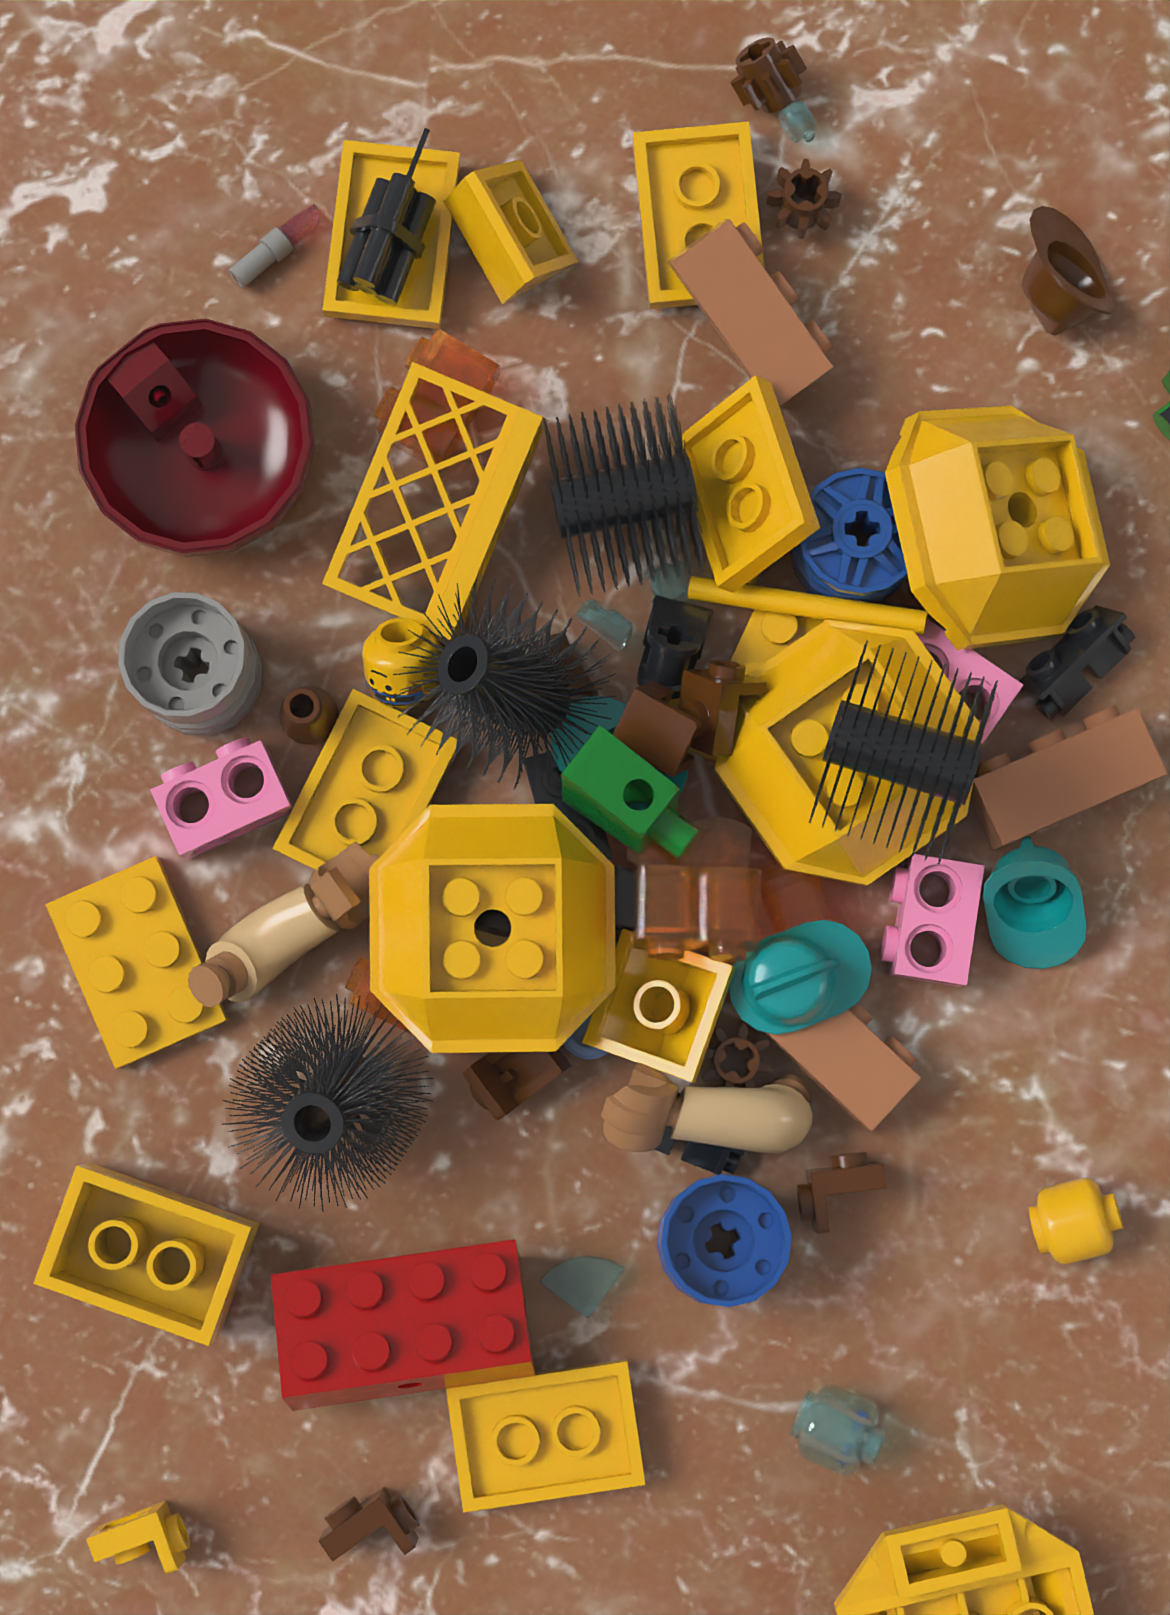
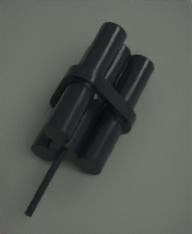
[337,128,436,305]

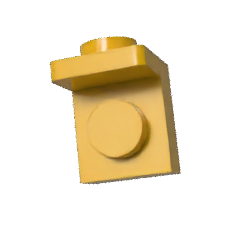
[86,1500,190,1574]

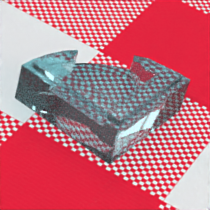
[573,599,633,652]
[540,1256,624,1319]

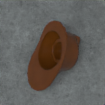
[1021,206,1117,336]

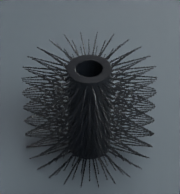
[544,394,705,597]
[393,578,617,791]
[809,640,998,864]
[222,994,434,1212]

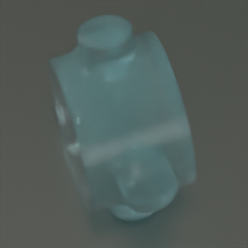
[778,100,817,143]
[644,560,689,604]

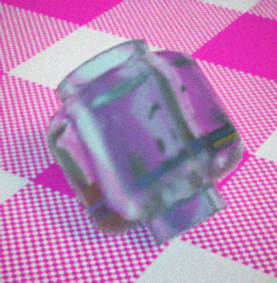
[791,1384,887,1477]

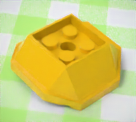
[885,405,1110,651]
[714,619,984,886]
[369,804,616,1053]
[834,1504,1094,1615]

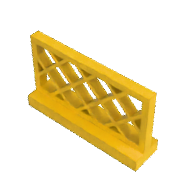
[322,362,548,640]

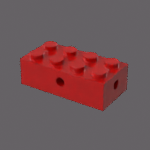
[271,1239,535,1411]

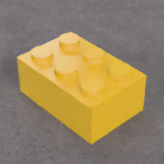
[33,1162,260,1346]

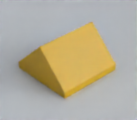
[444,159,579,304]
[582,929,736,1083]

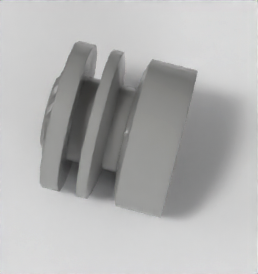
[118,592,263,736]

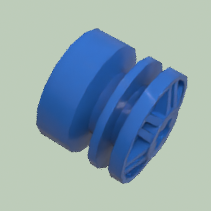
[789,468,907,604]
[656,1174,792,1307]

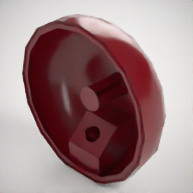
[75,318,316,557]

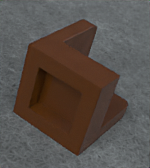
[613,680,700,777]

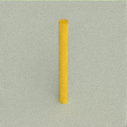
[688,576,928,635]

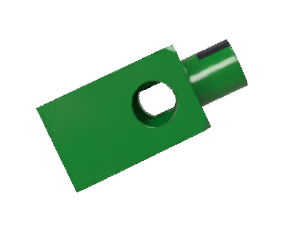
[561,725,701,859]

